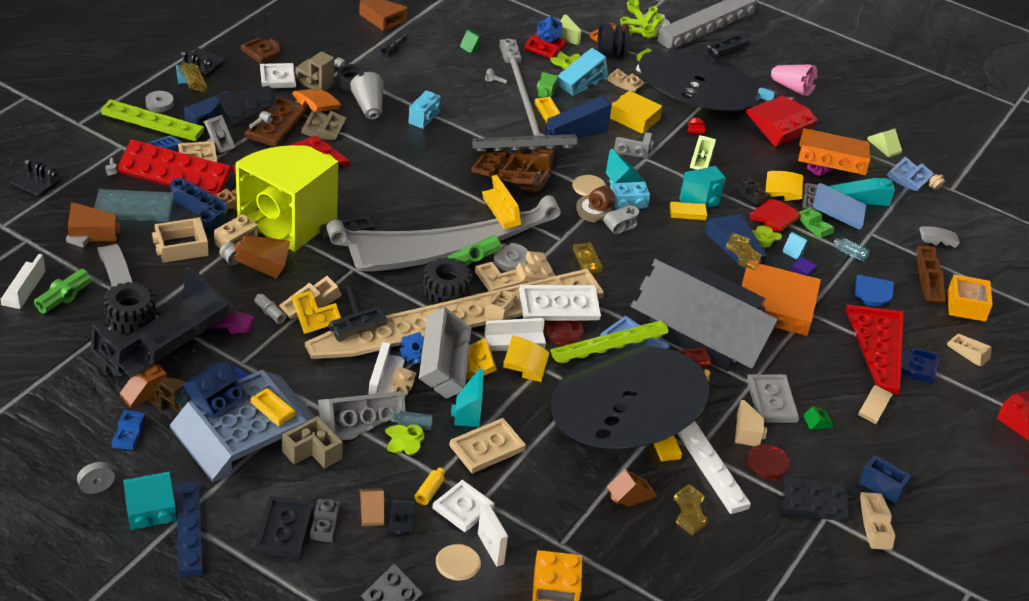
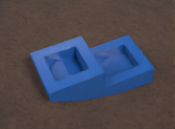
[112,410,145,450]

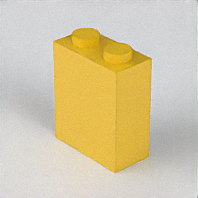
[610,90,663,134]

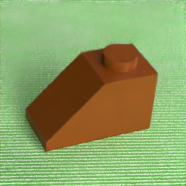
[120,362,167,408]
[607,469,657,507]

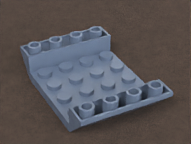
[170,370,315,482]

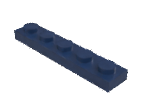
[176,481,203,577]

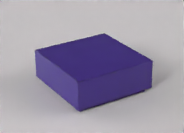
[791,257,817,276]

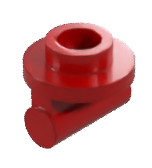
[688,118,705,134]

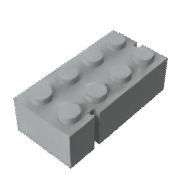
[419,307,471,399]

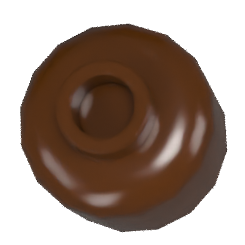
[589,186,615,211]

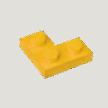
[291,290,341,334]

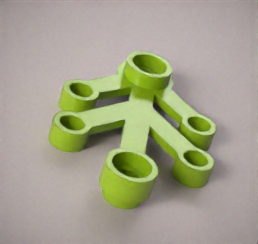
[620,0,664,38]

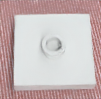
[260,63,296,88]
[433,480,495,532]
[478,504,508,567]

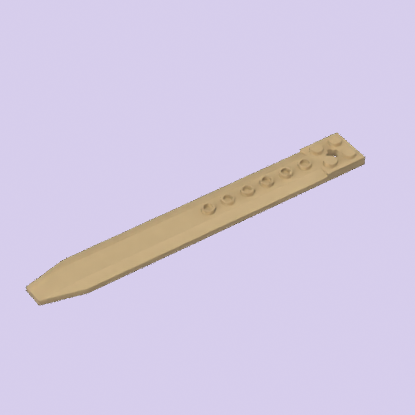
[305,269,604,359]

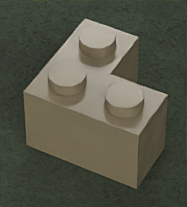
[296,51,334,91]
[282,416,343,469]

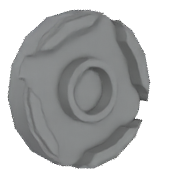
[493,243,529,271]

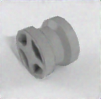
[219,241,239,265]

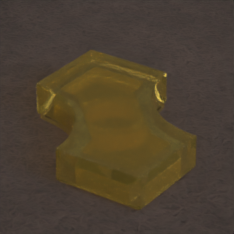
[726,233,762,271]
[674,484,707,535]

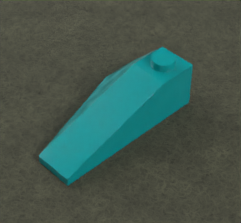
[828,178,895,206]

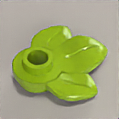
[551,52,581,70]
[751,226,782,247]
[385,425,424,455]

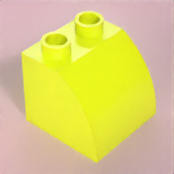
[236,146,338,252]

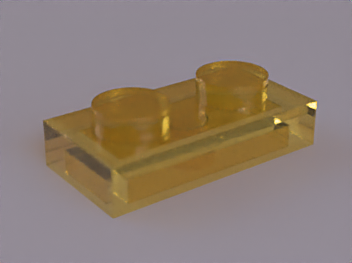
[180,62,207,92]
[573,243,603,273]

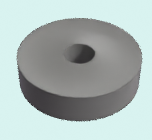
[145,91,174,112]
[77,462,115,494]

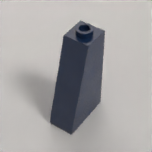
[545,96,612,138]
[706,214,767,270]

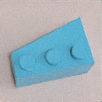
[558,48,608,96]

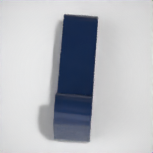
[170,178,229,235]

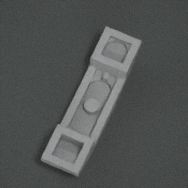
[98,244,132,287]

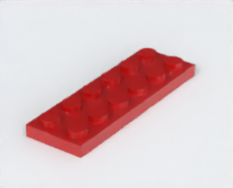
[117,139,231,196]

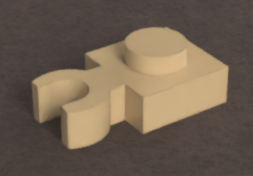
[391,365,416,399]

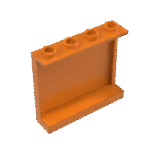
[798,128,870,175]
[742,261,821,336]

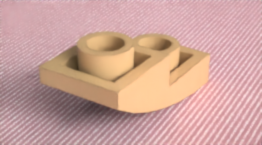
[607,68,645,91]
[858,385,892,424]

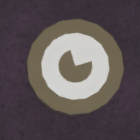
[576,195,612,222]

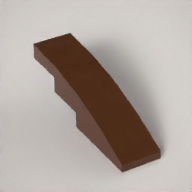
[916,245,945,303]

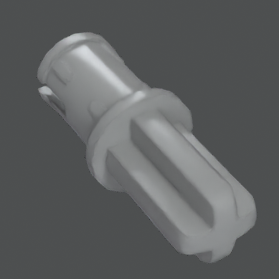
[254,294,286,324]

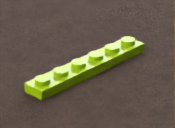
[101,100,204,141]
[550,320,668,363]

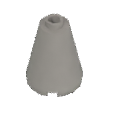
[350,72,384,119]

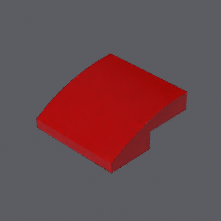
[524,31,567,59]
[750,199,800,232]

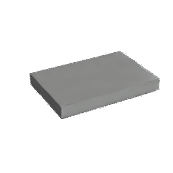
[747,375,799,423]

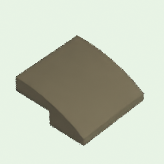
[301,110,346,140]

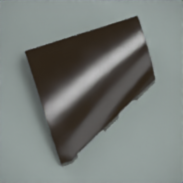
[148,378,188,414]

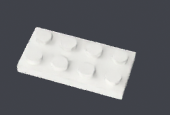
[519,285,601,321]

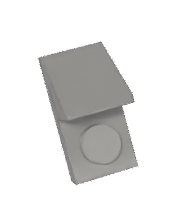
[204,115,235,154]

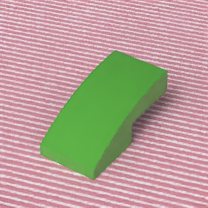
[799,208,834,238]

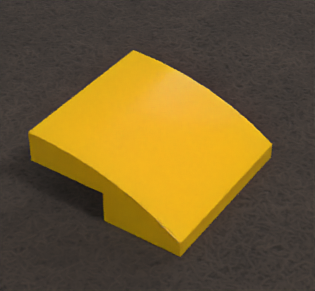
[766,171,804,201]
[503,335,549,382]
[466,338,497,380]

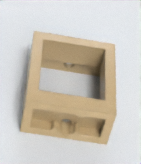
[152,218,208,263]

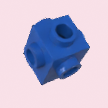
[537,16,562,43]
[400,332,424,365]

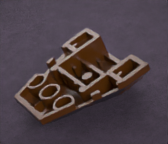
[471,149,554,193]

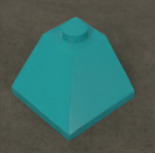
[606,149,647,184]
[451,369,484,427]

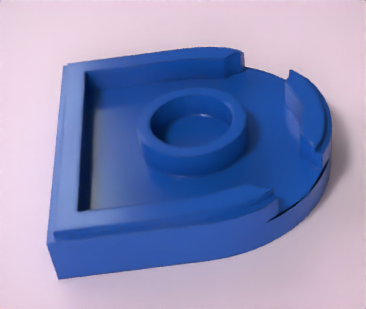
[855,275,894,307]

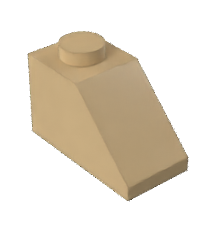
[735,400,767,447]

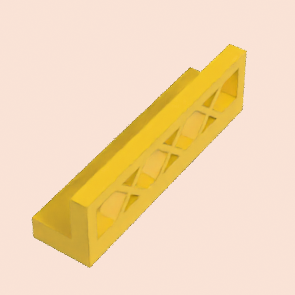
[482,175,521,230]

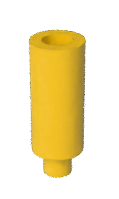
[415,468,445,505]

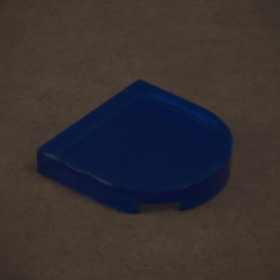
[901,348,940,384]

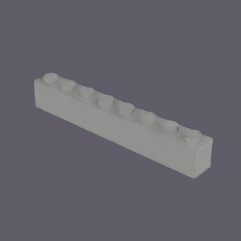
[658,0,756,49]

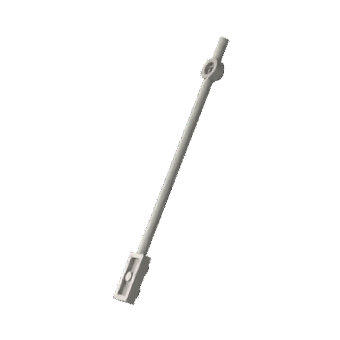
[500,39,546,149]

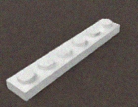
[677,421,751,514]

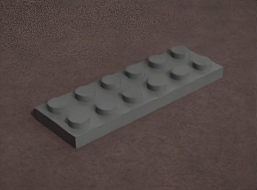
[472,134,577,151]

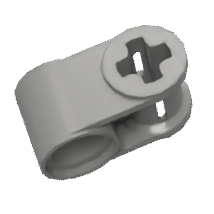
[603,205,639,235]

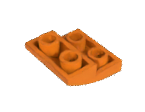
[292,89,341,112]

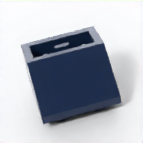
[183,361,248,419]
[859,455,916,504]

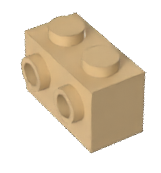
[214,214,258,249]

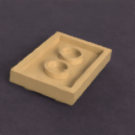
[449,418,526,473]

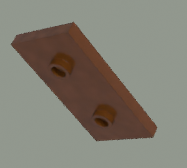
[245,97,307,147]

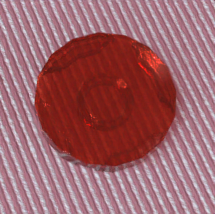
[544,320,583,346]
[747,444,790,480]

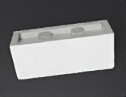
[1,254,45,309]
[484,318,546,351]
[369,342,405,395]

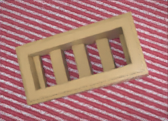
[485,289,517,320]
[947,334,991,366]

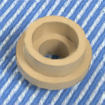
[929,174,945,190]

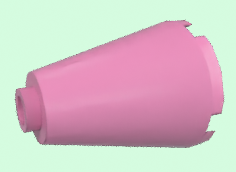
[771,64,818,96]

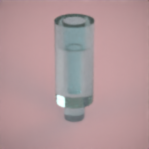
[833,238,870,262]
[391,411,433,430]

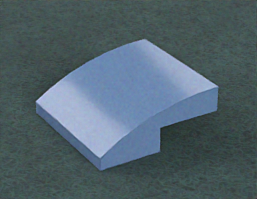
[886,157,934,191]

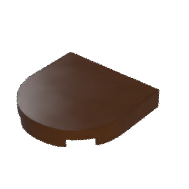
[241,38,280,64]

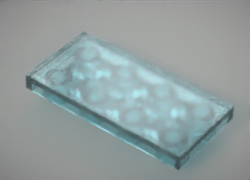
[94,189,174,222]

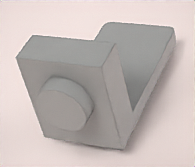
[614,132,654,159]

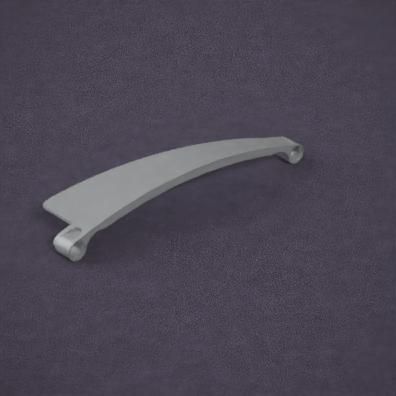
[326,196,561,271]

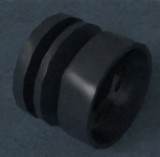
[597,23,630,58]

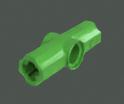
[446,235,501,265]
[34,269,91,314]

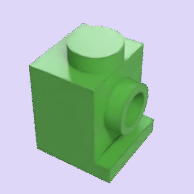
[537,72,558,98]

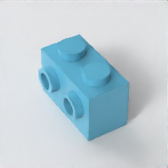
[408,91,441,129]
[610,182,650,211]

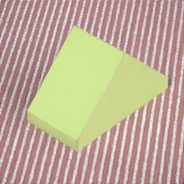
[560,15,581,45]
[867,129,902,157]
[690,135,716,170]

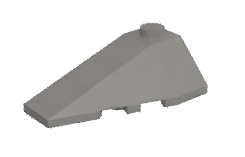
[318,391,406,440]

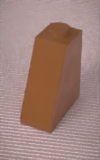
[359,0,408,31]
[68,203,121,241]
[234,235,290,279]

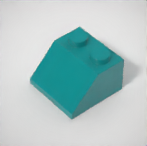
[679,166,726,208]
[123,472,176,530]

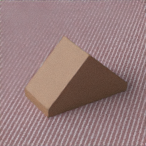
[360,489,384,526]

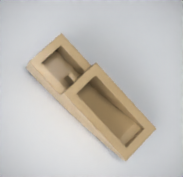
[279,276,342,319]
[860,492,895,550]

